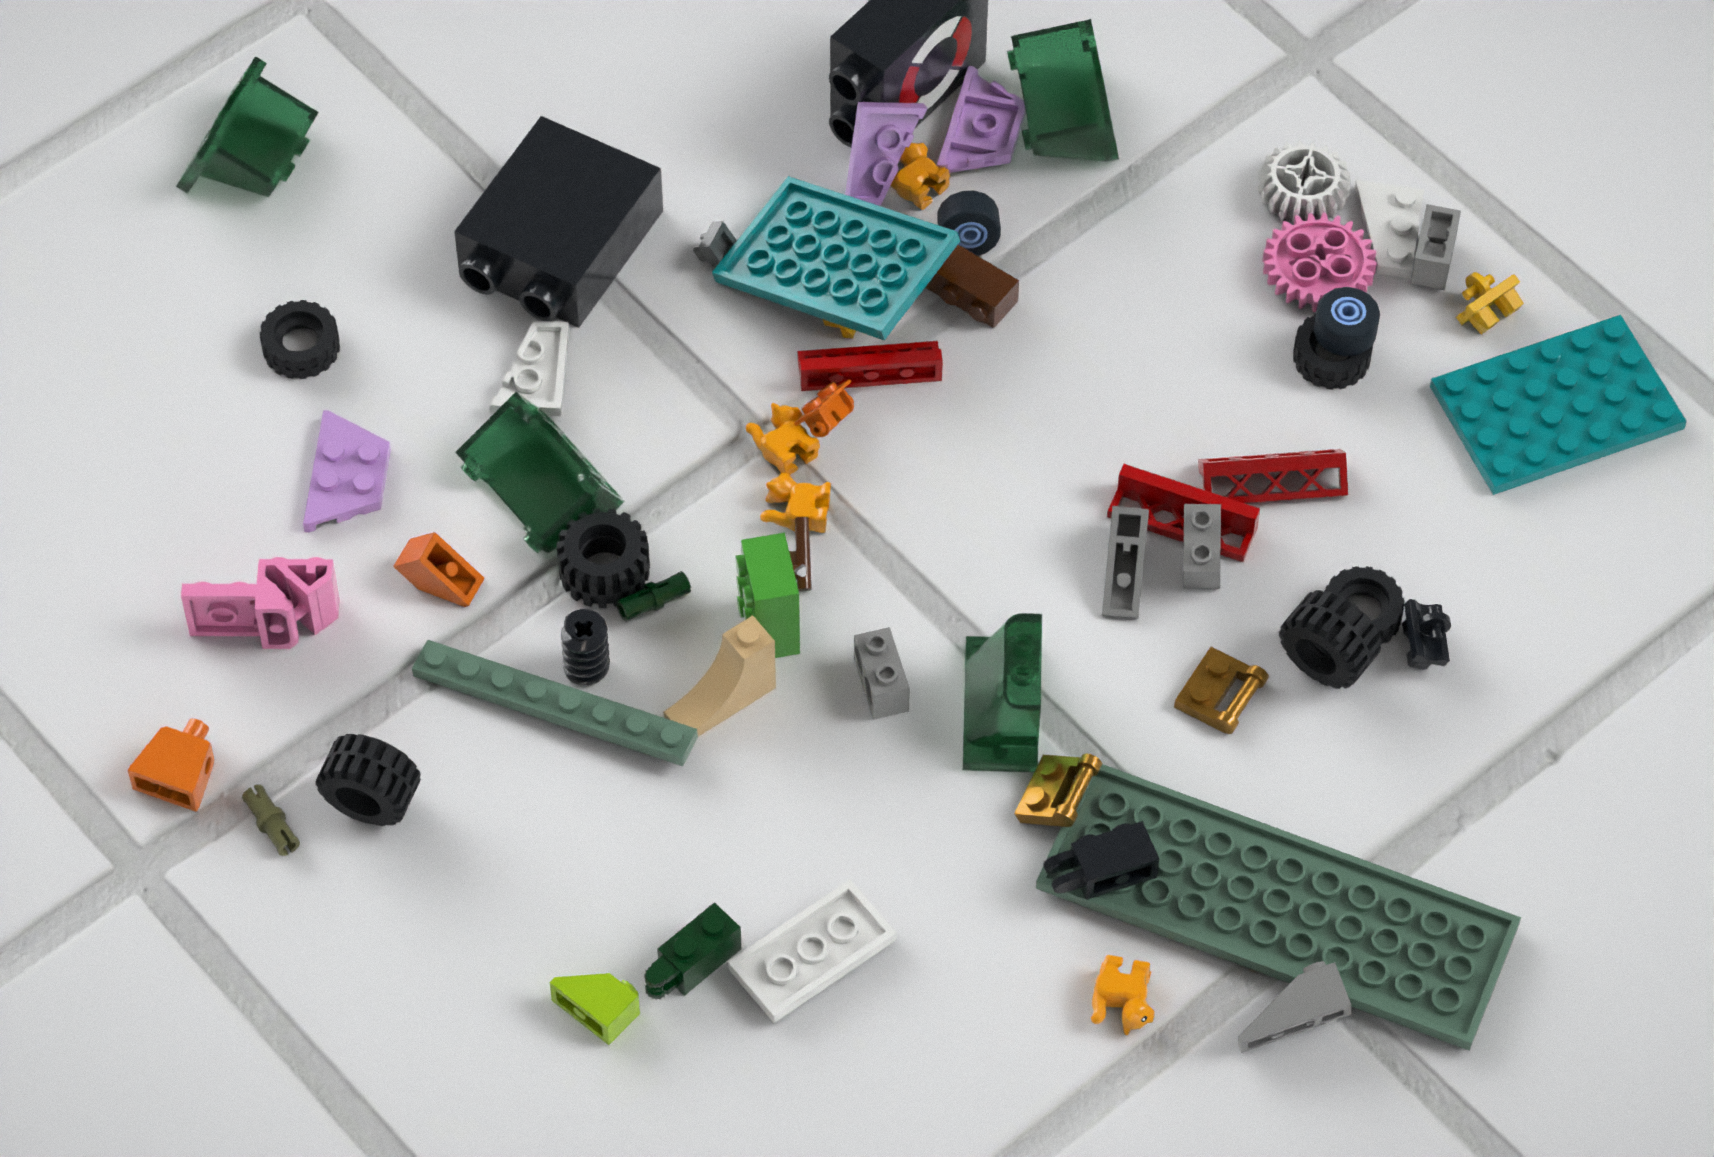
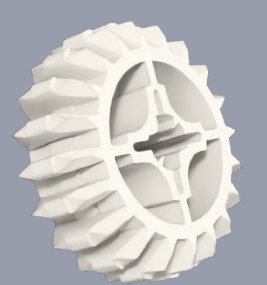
[1257,140,1351,224]

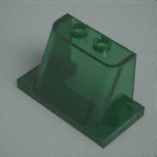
[176,56,319,197]
[962,613,1042,772]

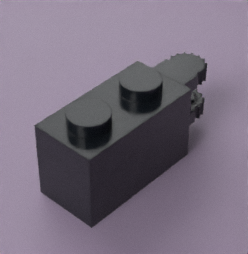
[1043,821,1159,900]

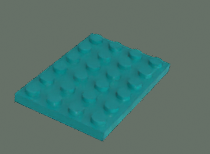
[712,176,960,341]
[1430,315,1687,495]

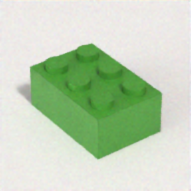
[735,532,800,658]

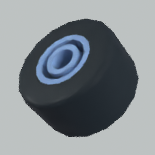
[937,190,1001,256]
[1314,287,1380,356]

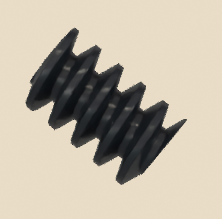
[561,609,610,686]

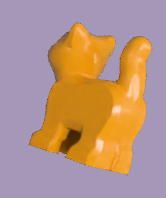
[890,142,950,210]
[745,403,820,475]
[760,473,831,533]
[1091,955,1155,1035]

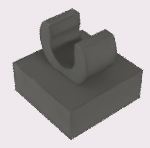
[693,221,737,269]

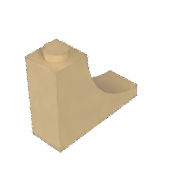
[663,615,776,737]

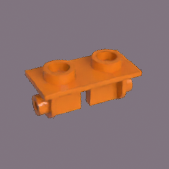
[794,379,854,437]

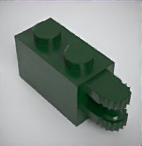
[644,902,742,1000]

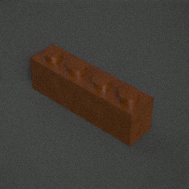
[905,214,1019,328]

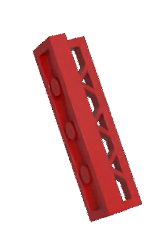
[797,341,943,391]
[1198,449,1348,503]
[1107,464,1260,562]

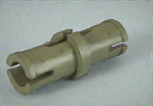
[242,784,300,856]

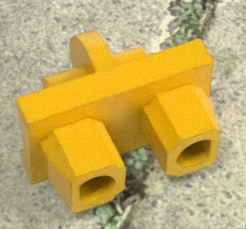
[1456,272,1524,335]

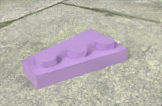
[845,102,928,205]

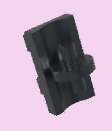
[1402,599,1451,670]

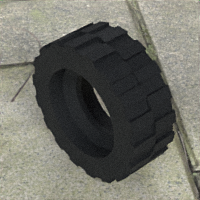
[260,300,340,379]
[1293,313,1373,390]
[1324,566,1405,645]

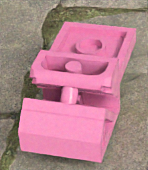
[181,557,340,649]

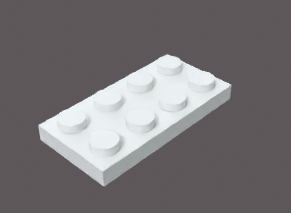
[727,879,897,1023]

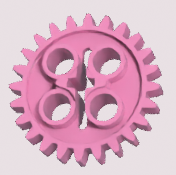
[1262,213,1377,312]

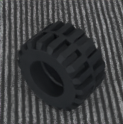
[557,508,650,608]
[1279,590,1381,689]
[315,734,421,826]

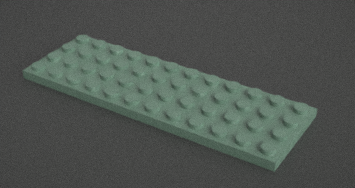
[1036,764,1521,1051]

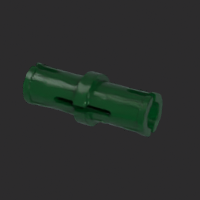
[616,571,691,622]

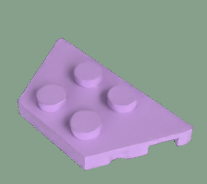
[937,66,1027,173]
[303,410,391,532]

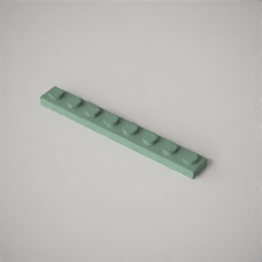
[412,640,698,766]

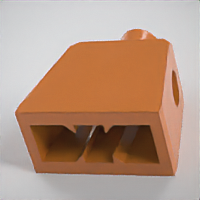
[128,718,214,812]

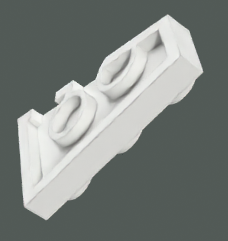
[1354,180,1424,279]
[489,321,569,416]

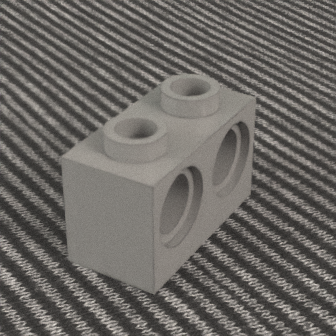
[1410,204,1461,290]
[1183,504,1221,589]
[854,627,910,720]

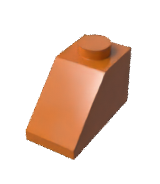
[393,532,485,607]

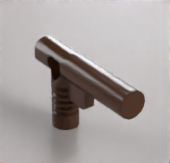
[789,517,812,591]

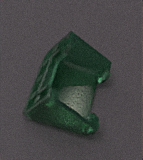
[1007,19,1119,162]
[455,392,625,553]

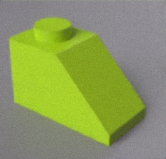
[549,973,640,1045]

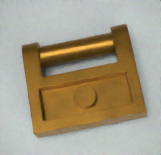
[1174,647,1269,734]
[1014,753,1102,827]

